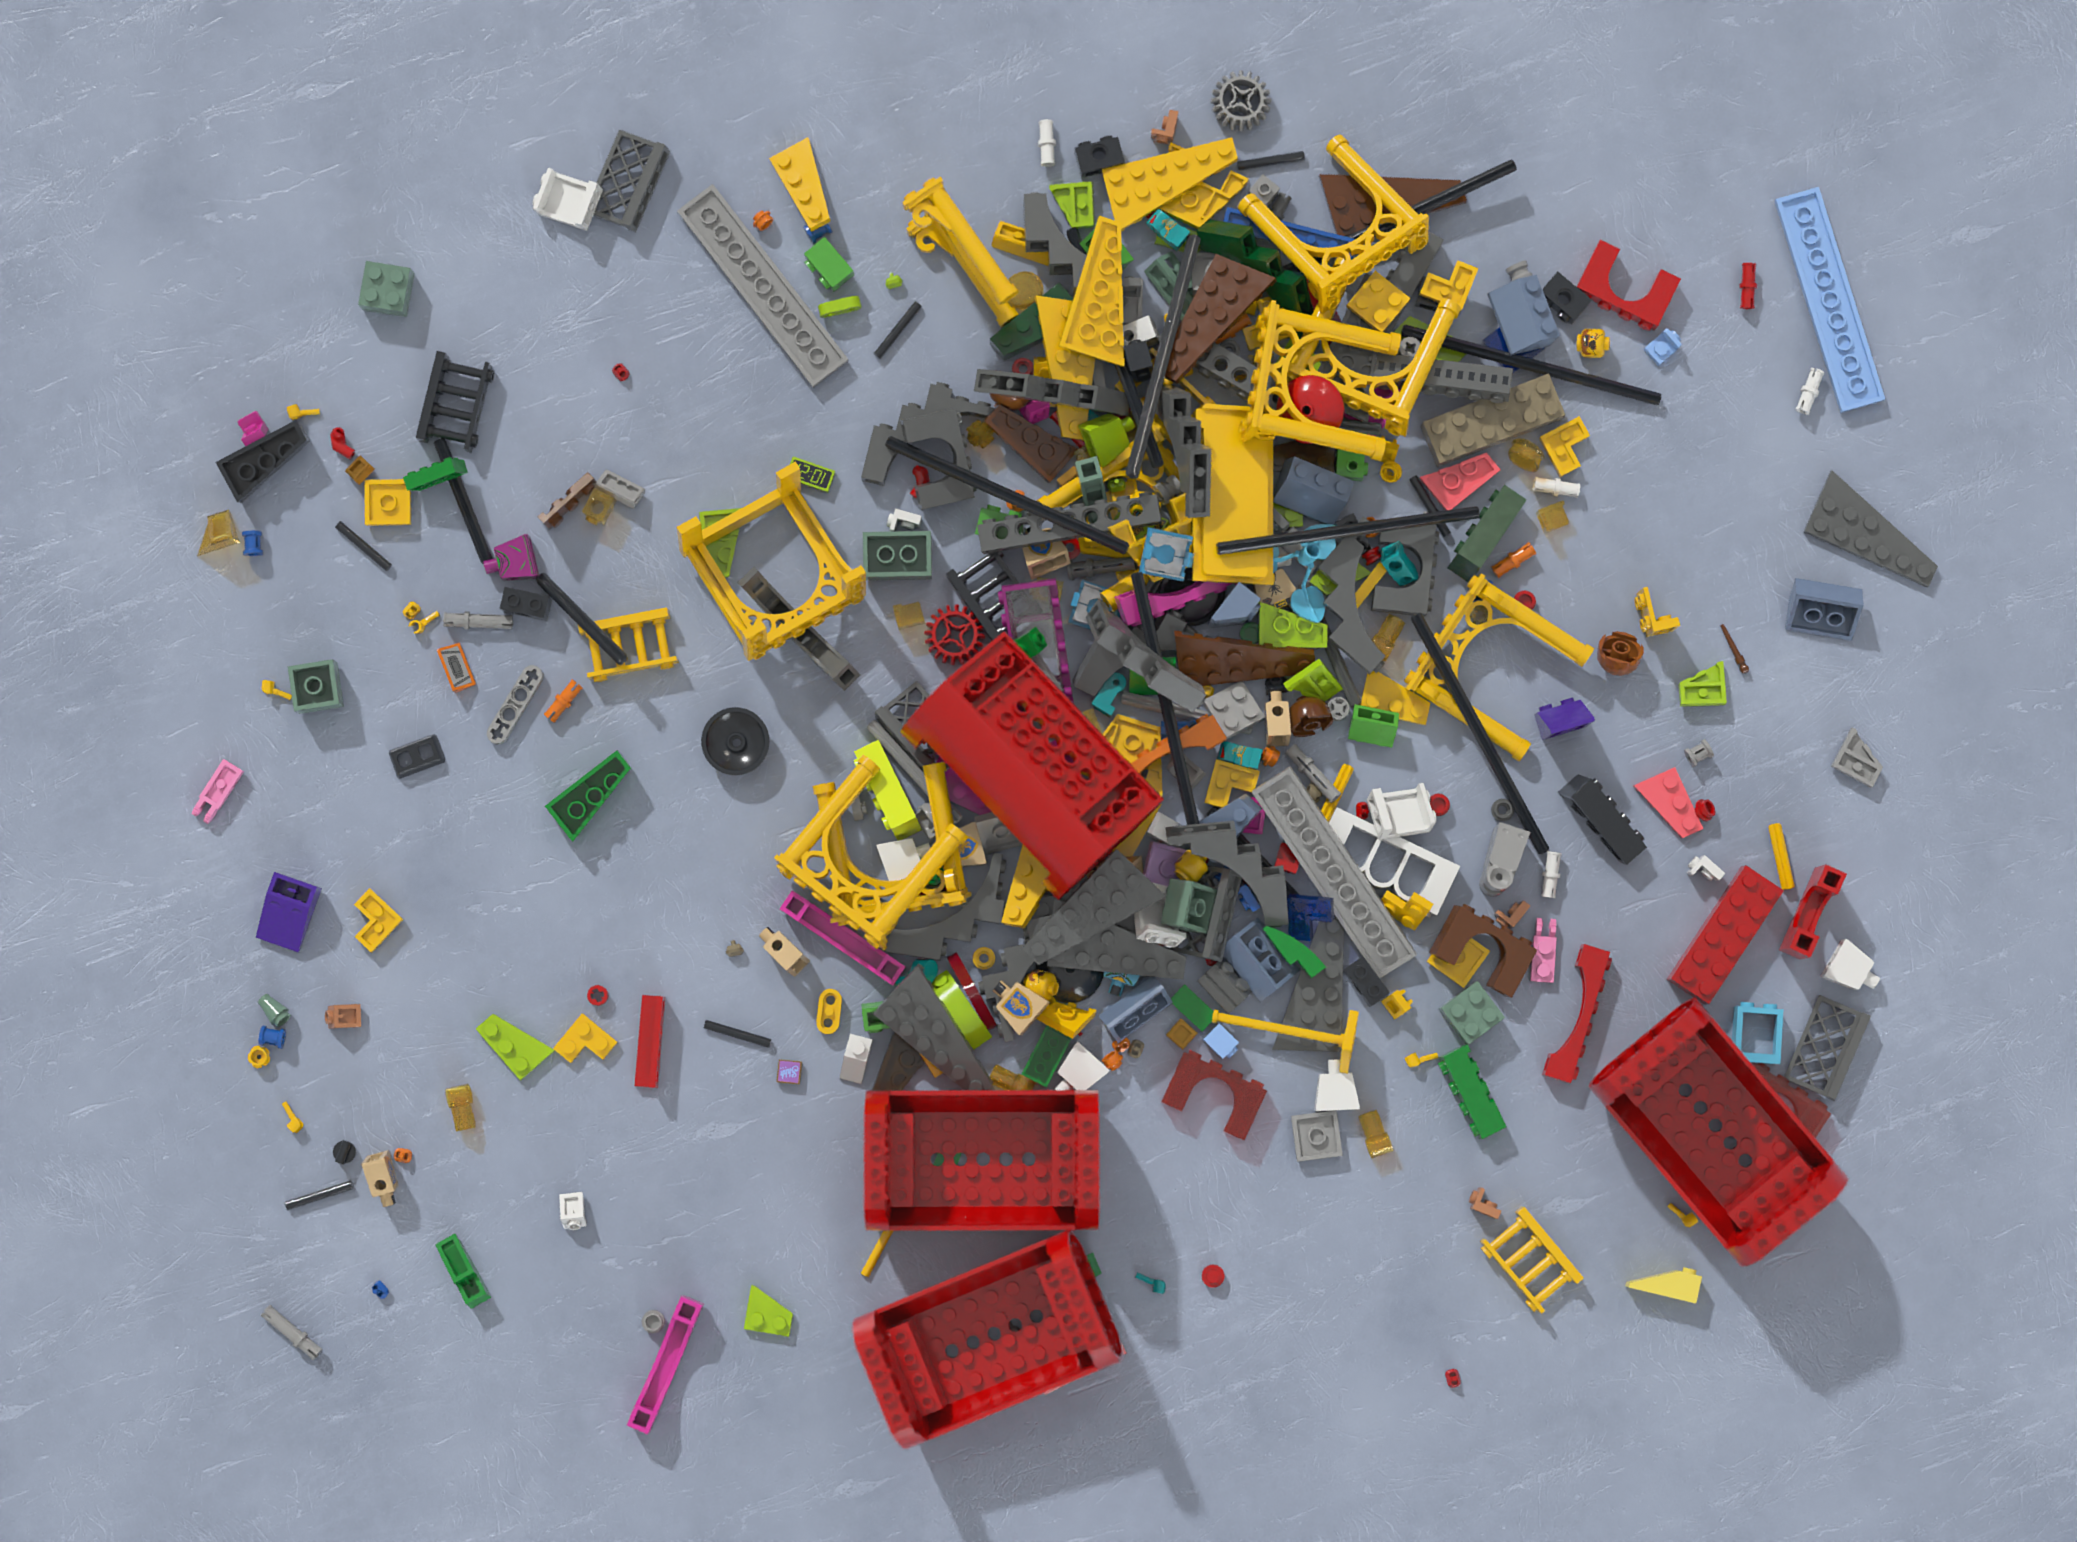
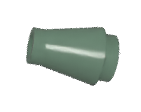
[258,994,291,1027]

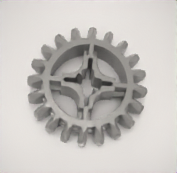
[1211,70,1271,132]

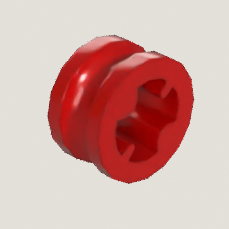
[1361,546,1381,566]
[587,985,609,1006]

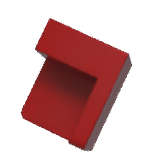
[1274,843,1299,875]

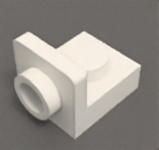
[887,508,922,532]
[1687,855,1725,881]
[560,1192,587,1230]

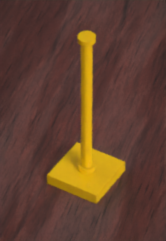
[1212,1009,1359,1074]

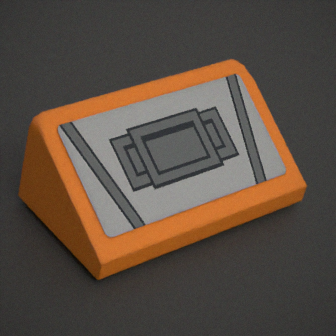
[437,643,476,693]

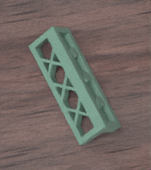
[1144,251,1195,321]

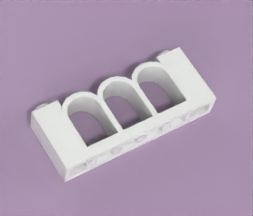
[1329,807,1460,918]

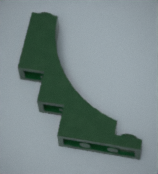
[1197,219,1313,340]

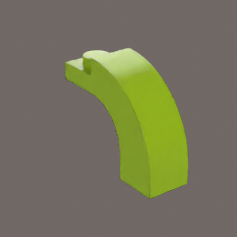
[931,970,992,1050]

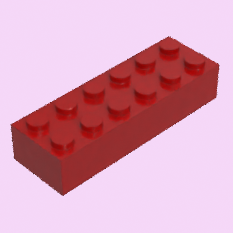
[1667,865,1784,1005]

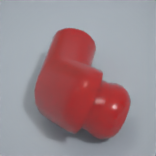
[330,427,356,460]
[909,465,930,499]

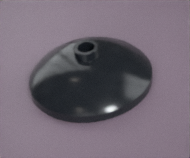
[1159,567,1225,627]
[701,707,770,775]
[1036,961,1104,1003]

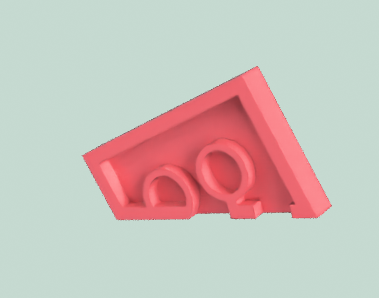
[1419,453,1500,511]
[1633,767,1703,839]

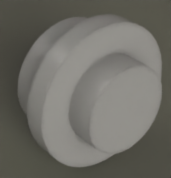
[642,1310,665,1333]

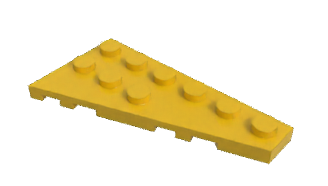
[1102,137,1238,232]
[1034,295,1095,440]

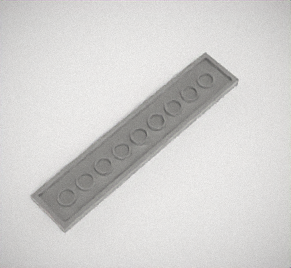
[677,184,849,388]
[1252,766,1417,978]

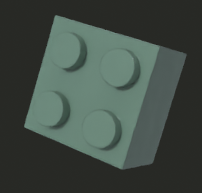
[358,261,415,317]
[287,659,344,714]
[1161,878,1217,934]
[1438,981,1505,1045]

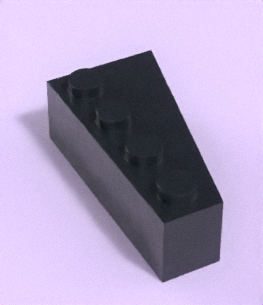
[215,420,310,503]
[1558,774,1647,865]

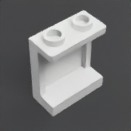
[533,168,603,231]
[1367,783,1436,840]
[1134,883,1186,947]

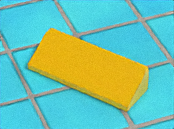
[992,221,1049,266]

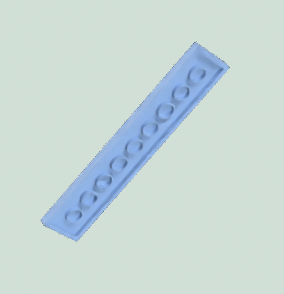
[1774,187,1885,413]

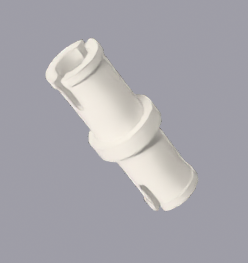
[1038,119,1056,167]
[1795,368,1825,415]
[1533,477,1580,498]
[1541,851,1562,898]

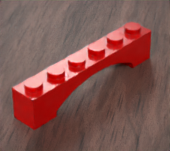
[1542,944,1612,1083]

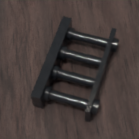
[415,351,494,453]
[946,551,1043,641]

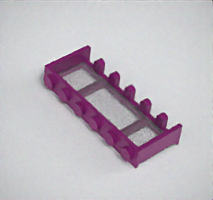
[998,578,1074,713]

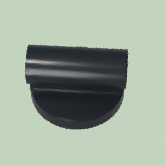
[1265,677,1289,696]
[333,1140,356,1164]

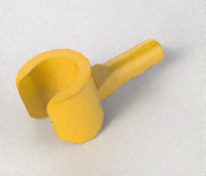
[287,404,320,420]
[409,611,440,634]
[261,680,292,700]
[1405,1052,1438,1067]
[282,1101,303,1133]
[1667,1203,1698,1227]

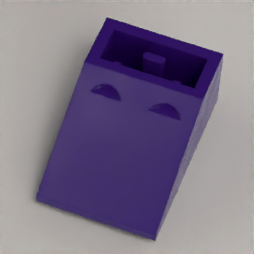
[255,872,322,953]

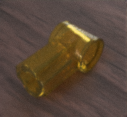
[1372,614,1406,662]
[989,1064,1036,1090]
[445,1084,476,1132]
[1358,1110,1393,1159]

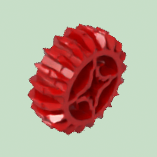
[924,604,985,666]

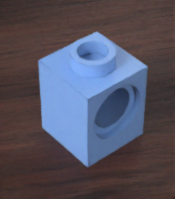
[1203,1023,1239,1059]

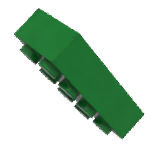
[403,457,468,491]
[1021,1025,1072,1087]

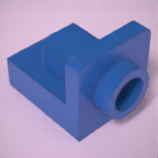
[1238,884,1260,913]

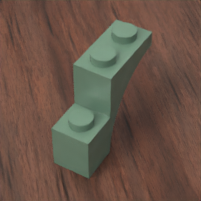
[1075,456,1112,535]

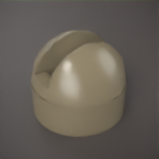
[1306,783,1322,803]

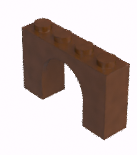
[1429,904,1537,998]

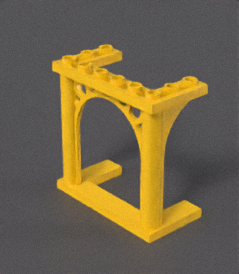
[677,461,866,661]

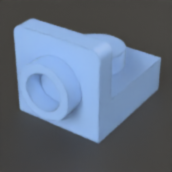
[1643,328,1682,366]

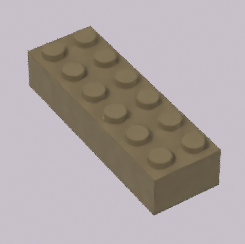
[1420,374,1565,468]

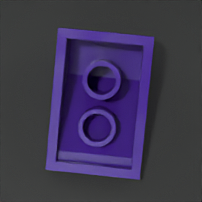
[1534,698,1595,740]

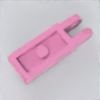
[192,759,244,824]
[1530,918,1557,983]

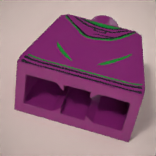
[484,534,539,581]

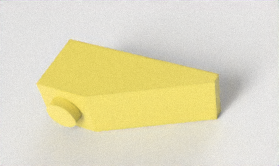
[1625,1267,1702,1303]

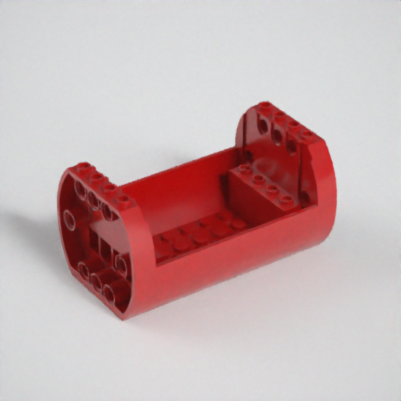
[900,631,1164,900]
[1588,997,1849,1267]
[864,1090,1099,1231]
[853,1229,1124,1450]

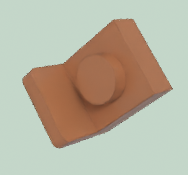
[1151,110,1179,144]
[1494,900,1530,929]
[325,1004,361,1029]
[1469,1187,1501,1219]

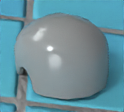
[916,803,936,839]

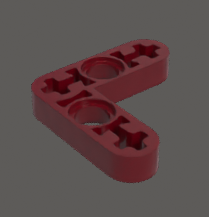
[947,952,997,1031]

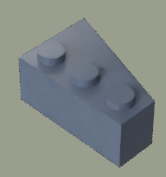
[1199,794,1263,863]

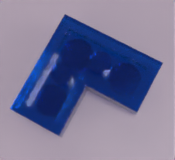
[1287,894,1334,941]

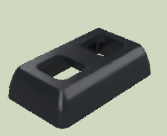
[389,734,445,779]

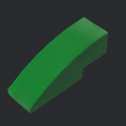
[1262,926,1326,979]
[435,1233,491,1309]

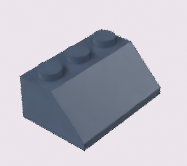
[1487,275,1560,355]
[1273,456,1354,524]
[1785,578,1864,641]
[1208,582,1261,628]
[1224,917,1300,1002]
[1098,976,1173,1043]

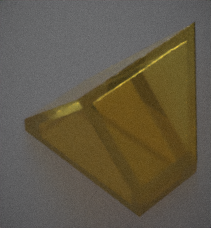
[197,509,240,556]

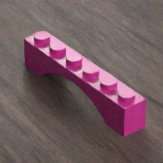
[1114,581,1238,626]
[780,890,907,986]
[627,1295,704,1434]

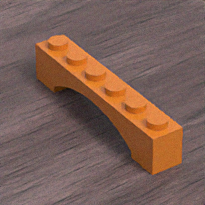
[1128,714,1227,774]

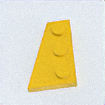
[1360,671,1430,725]
[1037,997,1097,1039]

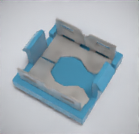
[1139,527,1195,581]
[1068,580,1121,630]

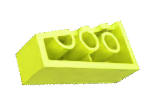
[853,740,922,841]

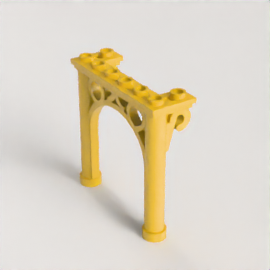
[1238,135,1429,314]
[902,177,1019,328]
[1287,257,1461,437]
[1239,300,1401,461]
[1037,423,1180,612]
[1404,574,1595,762]
[774,755,968,951]
[812,762,972,926]

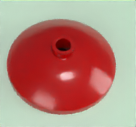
[1277,375,1344,444]

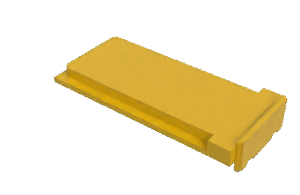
[1192,404,1273,585]

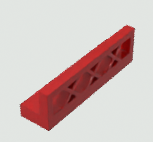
[634,995,666,1088]

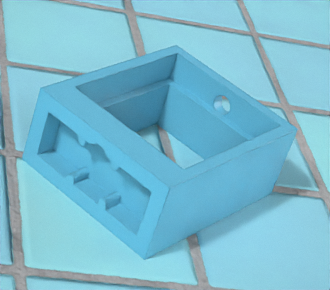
[1732,1002,1784,1064]

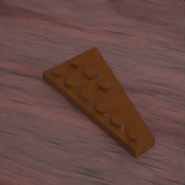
[1319,174,1467,237]
[1165,254,1277,384]
[1174,630,1315,686]

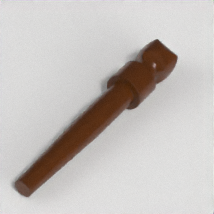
[1720,624,1749,674]

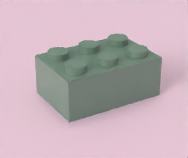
[863,531,932,581]

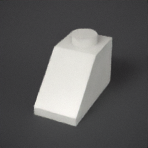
[1146,811,1181,846]
[840,1034,873,1084]

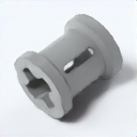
[1684,739,1714,768]

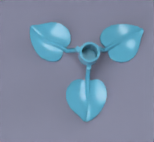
[1273,524,1336,623]

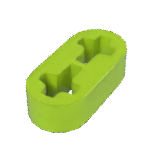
[818,296,862,318]

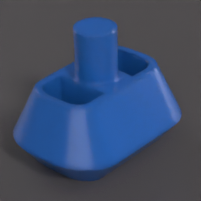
[372,1281,389,1299]

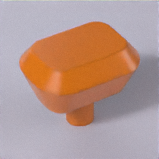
[1112,1037,1130,1052]
[394,1148,412,1163]

